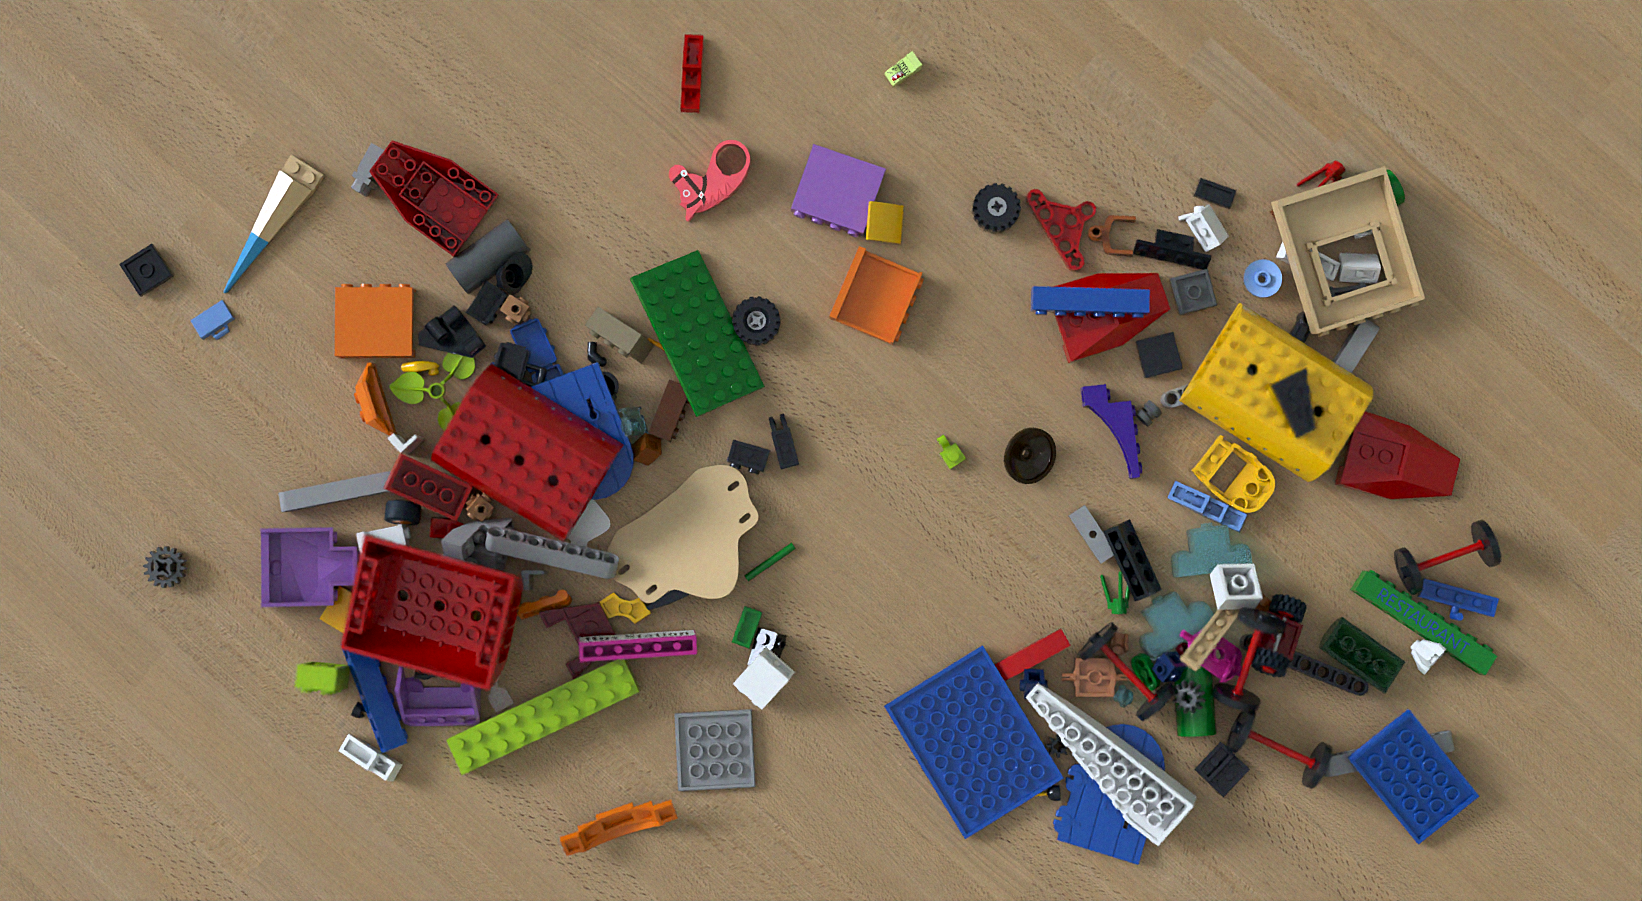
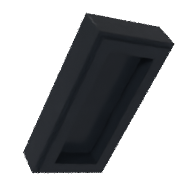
[1193,178,1237,209]

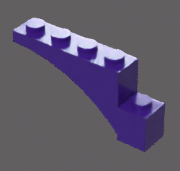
[1081,384,1142,479]

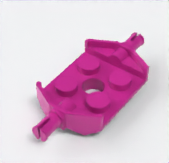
[1179,628,1249,683]

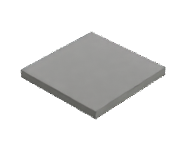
[674,709,756,791]

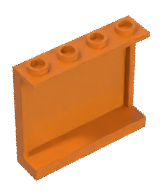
[829,246,924,345]
[334,284,416,358]

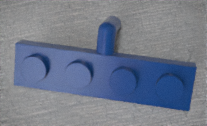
[1418,578,1499,621]

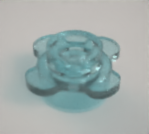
[1114,685,1133,708]

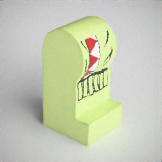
[884,51,922,87]

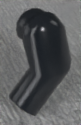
[587,342,607,367]

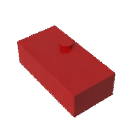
[383,453,473,521]

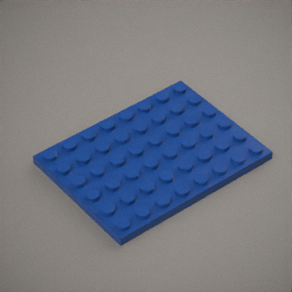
[884,645,1064,839]

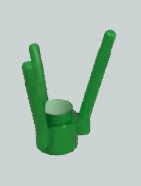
[1100,571,1130,614]

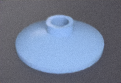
[1244,259,1282,298]

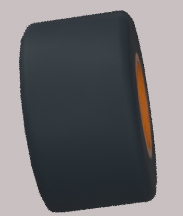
[384,500,421,526]

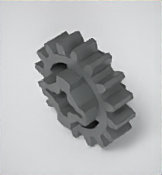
[143,546,188,588]

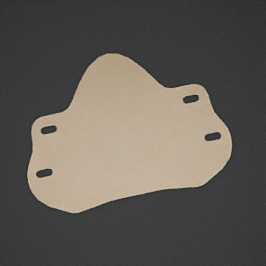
[607,465,759,603]

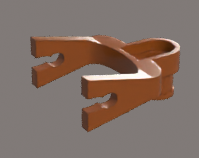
[1088,215,1136,257]

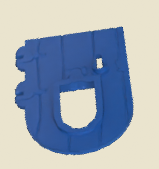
[531,362,634,500]
[1053,724,1165,865]

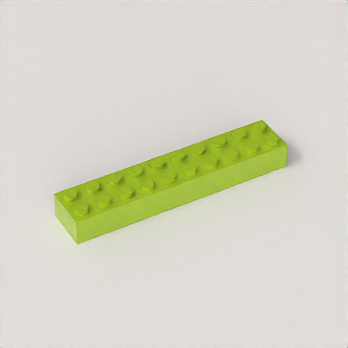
[446,659,641,775]

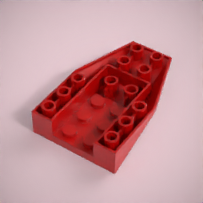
[369,140,499,257]
[1053,273,1171,364]
[1335,411,1461,499]

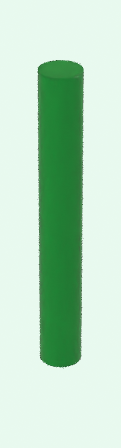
[744,542,796,582]

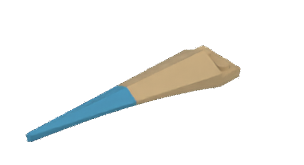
[224,154,325,293]

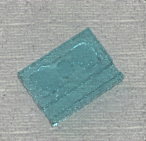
[618,407,648,437]

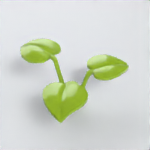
[389,353,475,431]

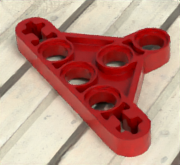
[1026,189,1096,271]

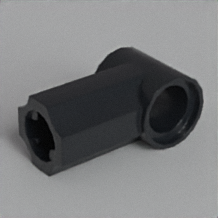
[1290,311,1310,343]

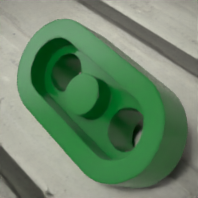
[1131,653,1161,691]

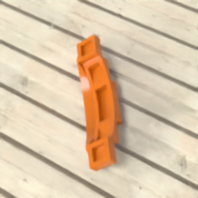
[560,799,678,856]

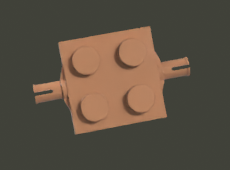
[1061,658,1128,697]

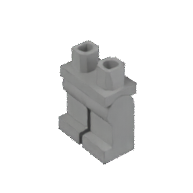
[351,143,384,197]

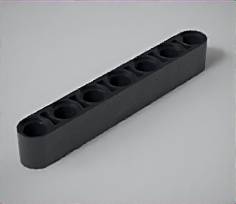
[1239,634,1369,696]

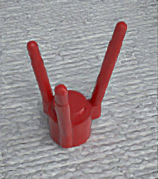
[1296,160,1345,187]

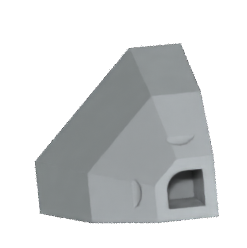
[442,518,515,571]

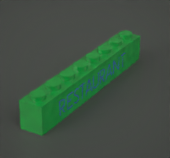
[1350,570,1498,676]

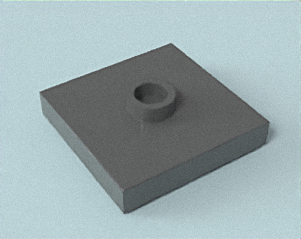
[1170,269,1217,315]

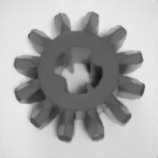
[1173,681,1206,714]

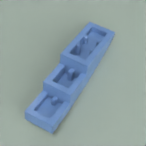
[1167,481,1248,533]

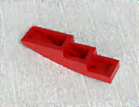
[680,34,704,113]
[994,628,1071,681]

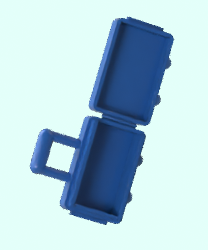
[510,318,566,383]

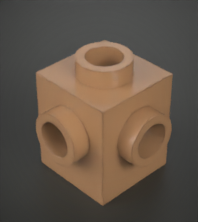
[500,294,532,325]
[464,491,494,522]

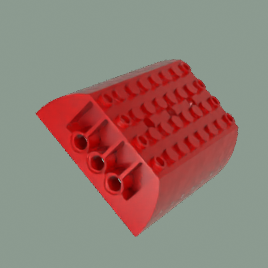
[431,364,624,542]
[340,535,524,690]

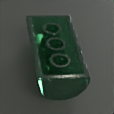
[1319,617,1405,694]

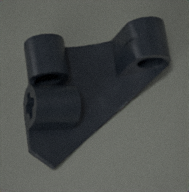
[418,305,487,358]

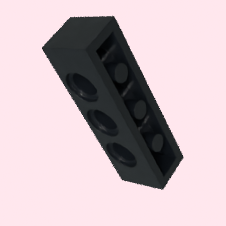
[1103,519,1162,602]

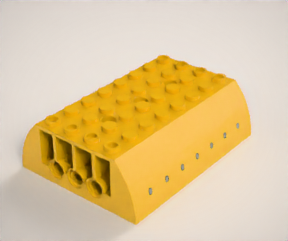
[1179,303,1373,482]

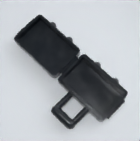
[481,342,547,444]

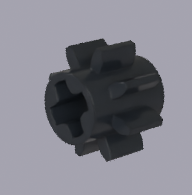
[1045,733,1068,758]

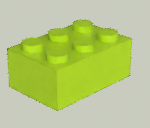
[295,661,350,695]

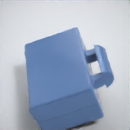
[191,300,235,340]

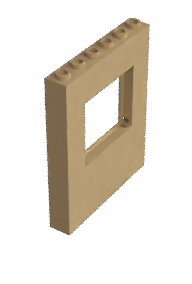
[1271,166,1425,337]

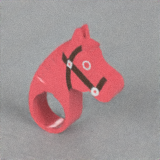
[669,140,751,222]

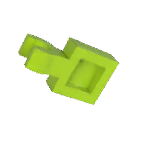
[936,435,966,469]

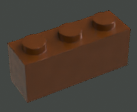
[648,379,690,442]

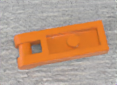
[518,590,572,620]

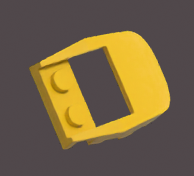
[1191,435,1275,513]

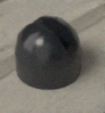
[350,702,366,719]

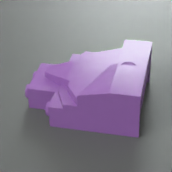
[261,527,360,607]

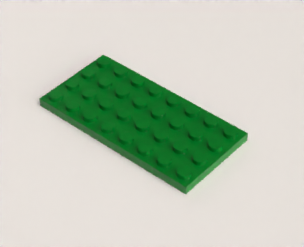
[630,250,765,417]

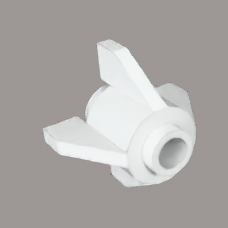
[1410,639,1446,675]

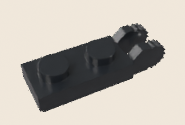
[769,414,799,470]

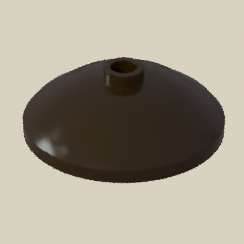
[1004,427,1056,484]

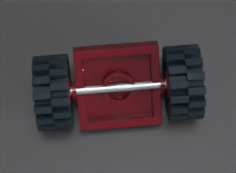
[1251,594,1307,678]

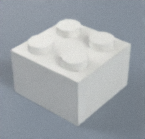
[1210,564,1262,610]

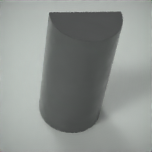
[445,219,530,295]

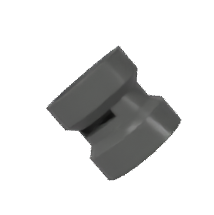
[1136,400,1162,427]

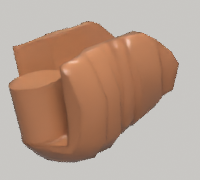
[1108,632,1129,656]

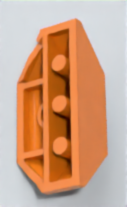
[354,362,397,436]

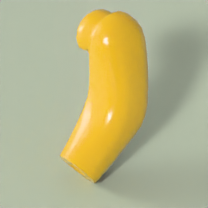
[401,361,440,376]

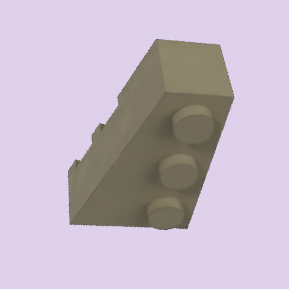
[585,307,654,364]

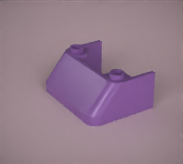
[395,666,481,726]

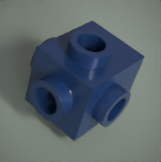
[1152,651,1188,683]
[1020,669,1048,699]

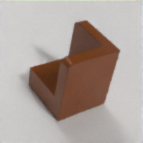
[632,433,662,466]

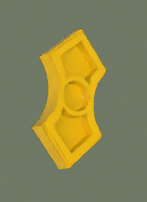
[600,592,651,624]

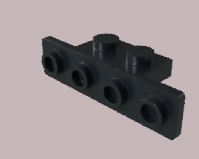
[1133,229,1211,270]

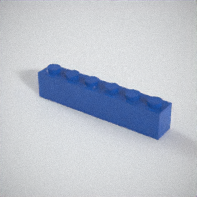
[1031,286,1150,318]
[342,649,408,753]

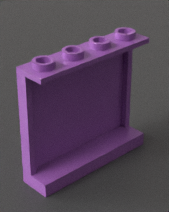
[791,144,886,237]

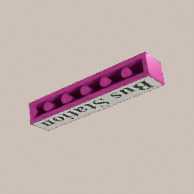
[578,630,697,662]

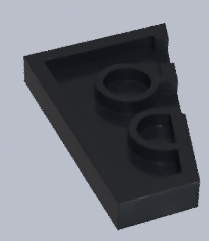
[1270,368,1315,438]

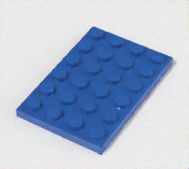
[1347,709,1479,845]

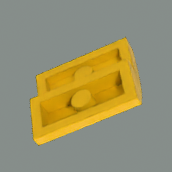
[866,201,904,244]

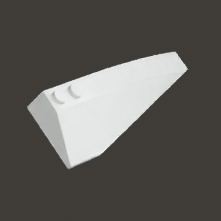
[1026,683,1197,846]

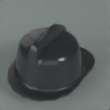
[496,252,532,294]

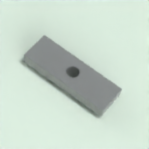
[1069,505,1114,564]

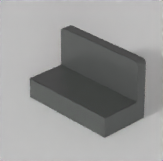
[521,570,549,590]

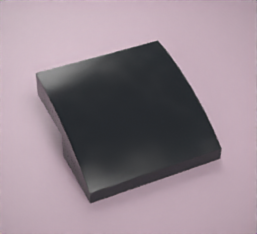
[1194,742,1250,798]

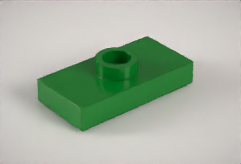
[732,606,763,649]

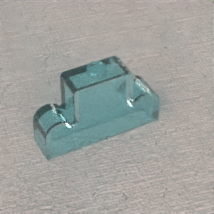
[1171,523,1252,577]
[1139,592,1214,661]

